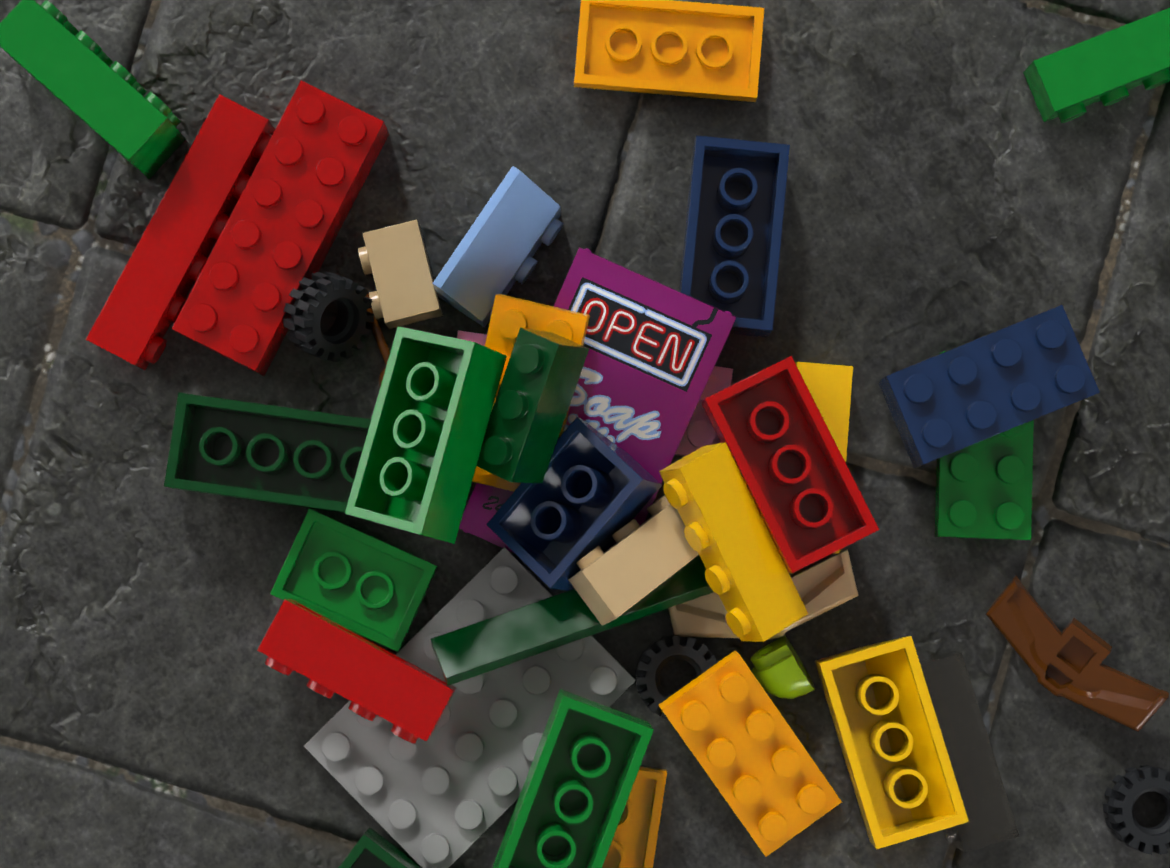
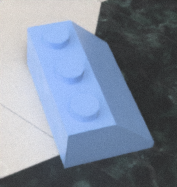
[432,166,563,328]

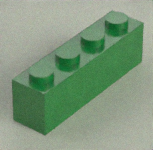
[1023,8,1170,123]

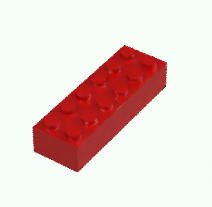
[172,80,389,376]

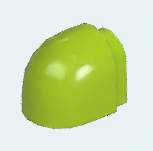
[750,635,815,699]

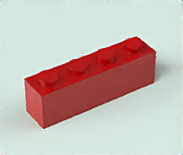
[257,599,457,744]

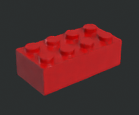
[702,356,879,574]

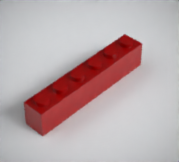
[86,94,275,370]

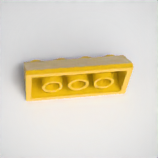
[815,636,969,849]

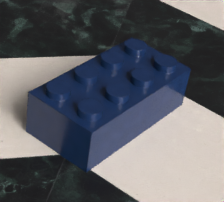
[679,136,790,338]
[878,305,1100,468]

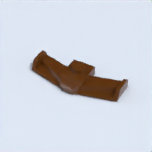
[986,576,1169,732]

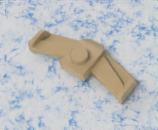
[668,549,859,640]

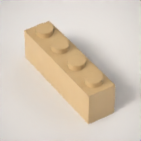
[568,495,699,626]

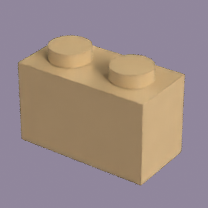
[358,219,443,329]

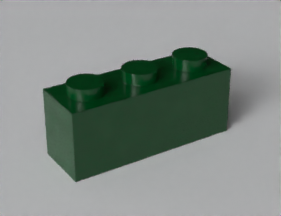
[476,328,589,483]

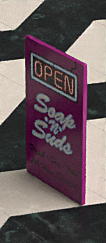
[459,247,736,553]

